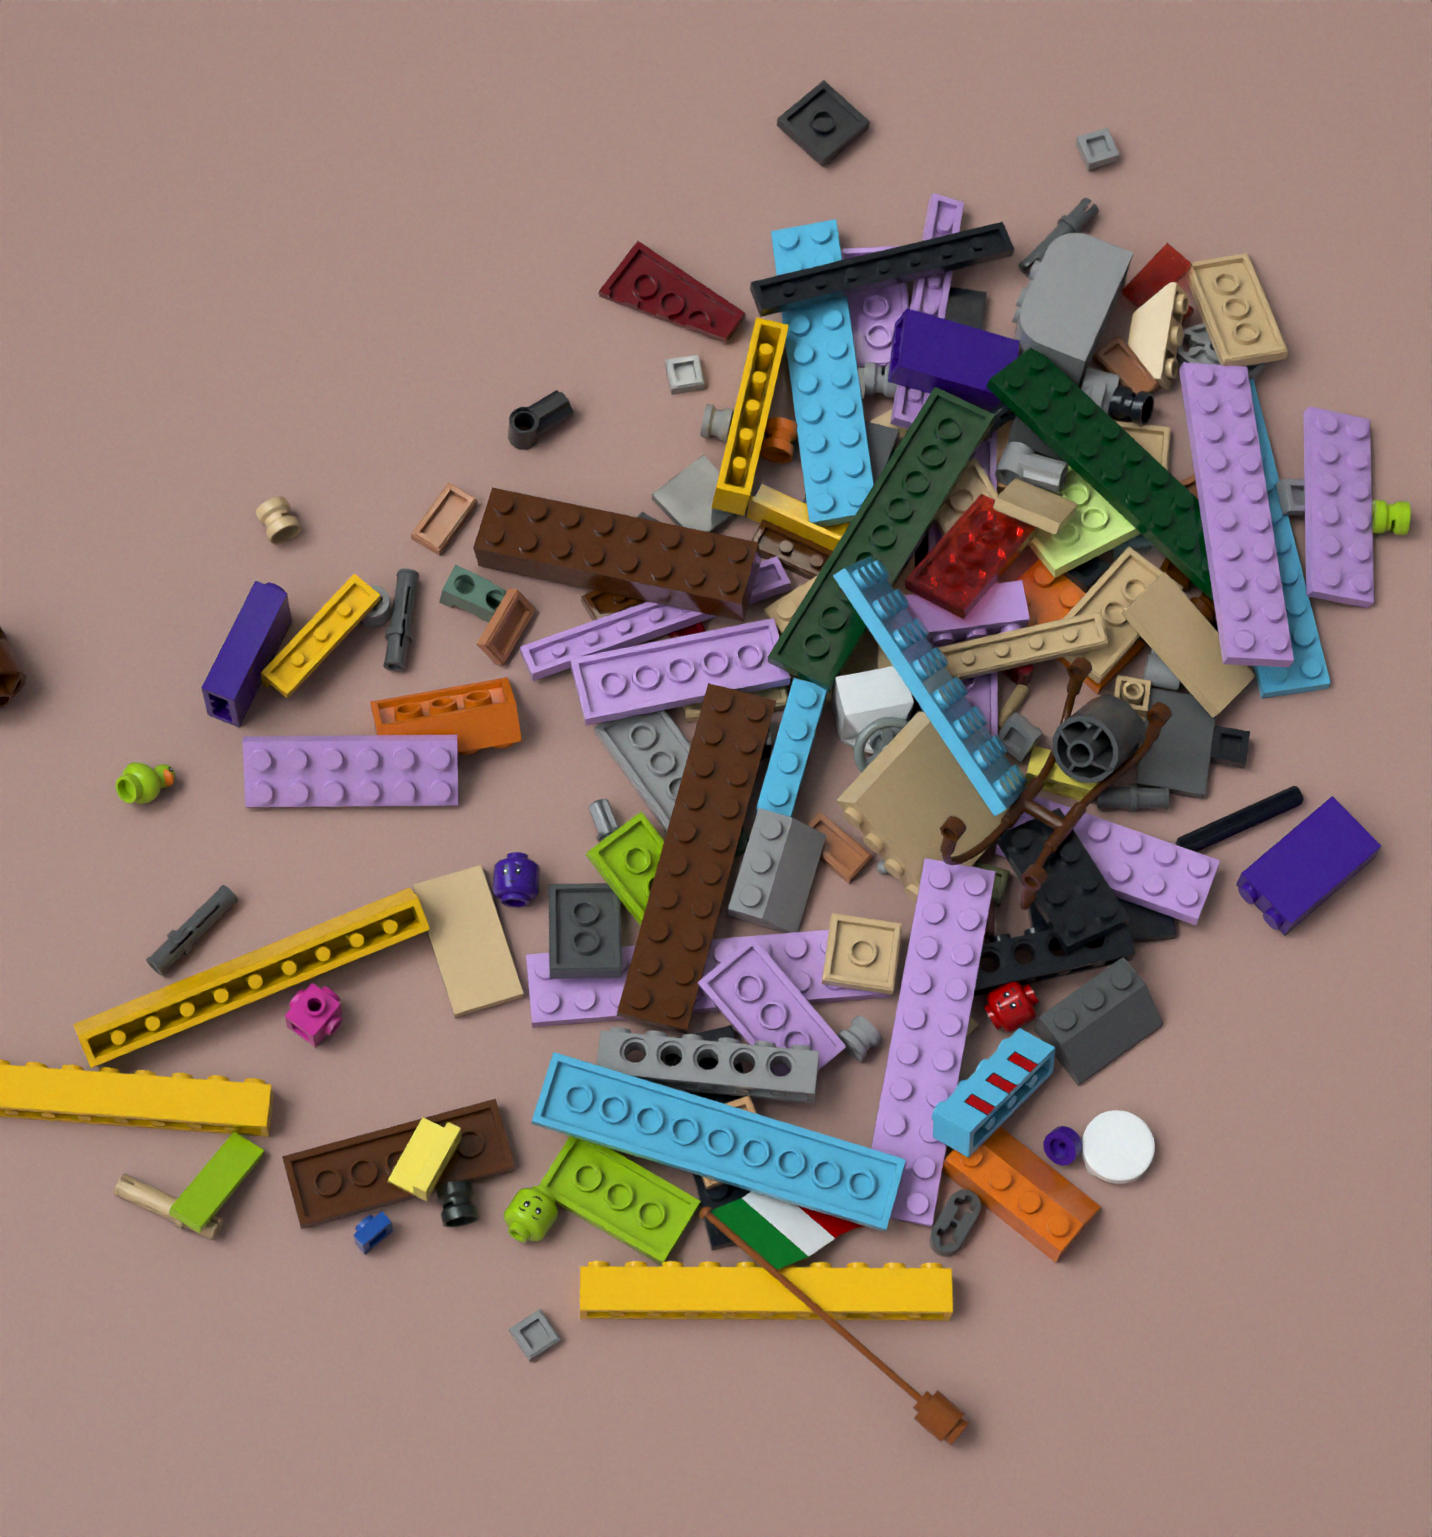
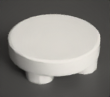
[1081,1110,1155,1184]

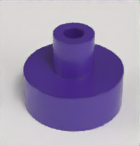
[1043,1126,1082,1165]

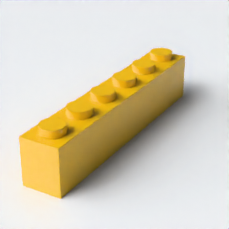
[711,317,789,516]

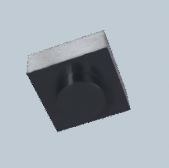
[1064,557,1110,593]
[1210,726,1250,768]

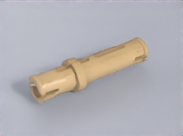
[114,1173,223,1241]

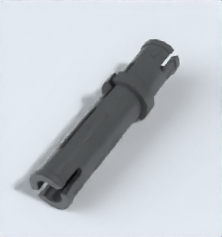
[1018,197,1099,277]
[383,568,419,672]
[146,885,239,976]

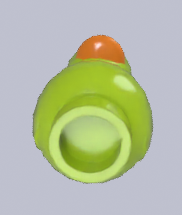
[115,762,176,804]

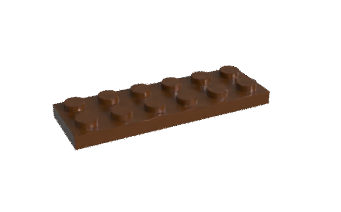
[282,1099,515,1229]

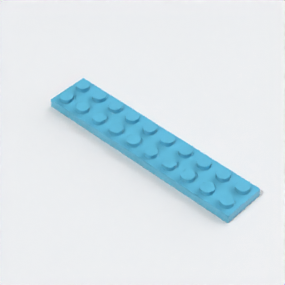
[771,219,874,527]
[1249,379,1331,699]
[531,1052,906,1232]

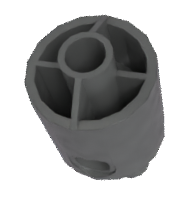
[1052,693,1145,783]

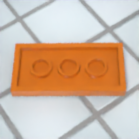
[1017,559,1145,695]

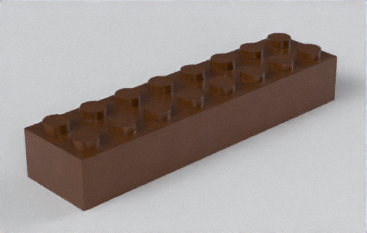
[473,487,761,622]

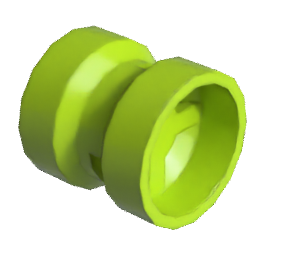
[1372,500,1411,535]

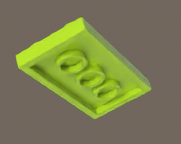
[538,1136,701,1266]

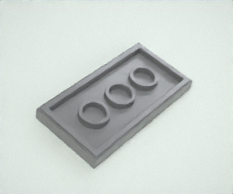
[594,710,691,833]

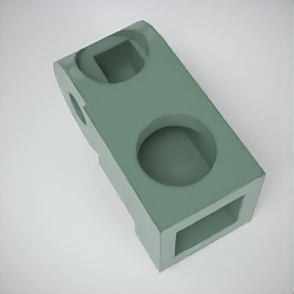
[439,564,507,622]

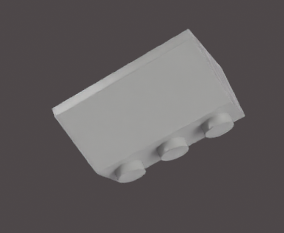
[728,808,826,933]

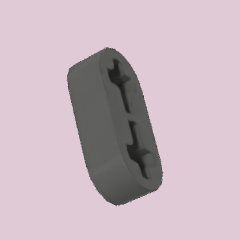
[929,1190,981,1257]

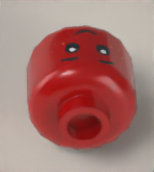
[984,981,1040,1033]

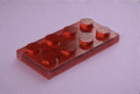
[905,494,1039,619]

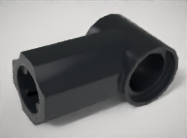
[508,390,574,450]

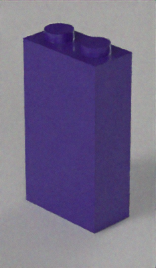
[888,308,1020,411]
[201,581,292,728]
[1236,796,1382,936]

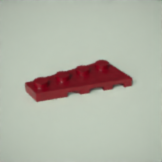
[598,241,746,343]

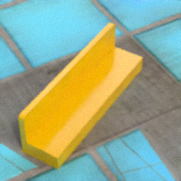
[747,484,849,551]
[261,573,381,699]

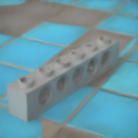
[596,1027,819,1104]

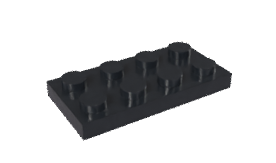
[996,808,1130,953]

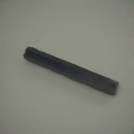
[1175,786,1304,852]

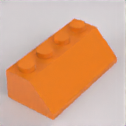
[370,677,522,755]
[942,1127,1101,1263]

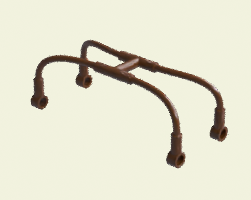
[940,657,1172,910]

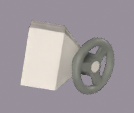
[831,666,914,773]

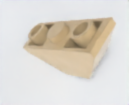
[1128,282,1189,389]

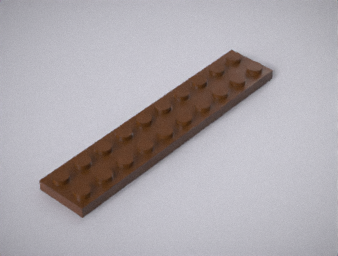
[617,683,776,1034]

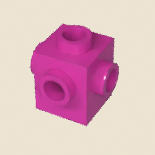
[285,983,343,1048]

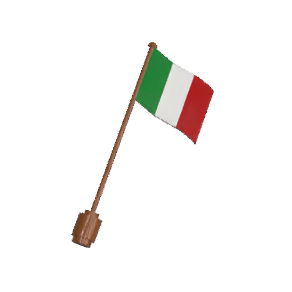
[700,1192,970,1446]

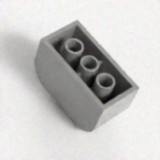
[1012,233,1133,387]

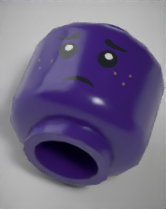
[493,852,540,908]

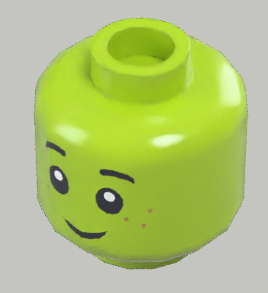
[503,1186,558,1243]

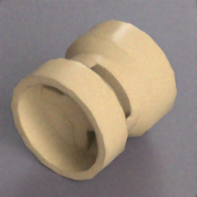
[255,496,301,544]

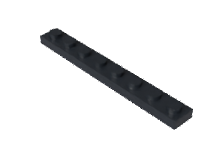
[750,222,1014,317]

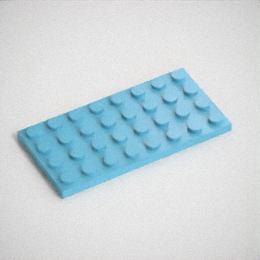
[833,556,1027,817]

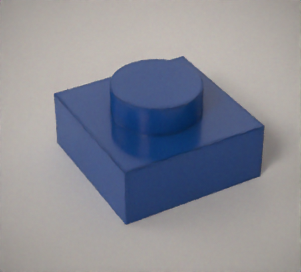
[353,1211,393,1255]

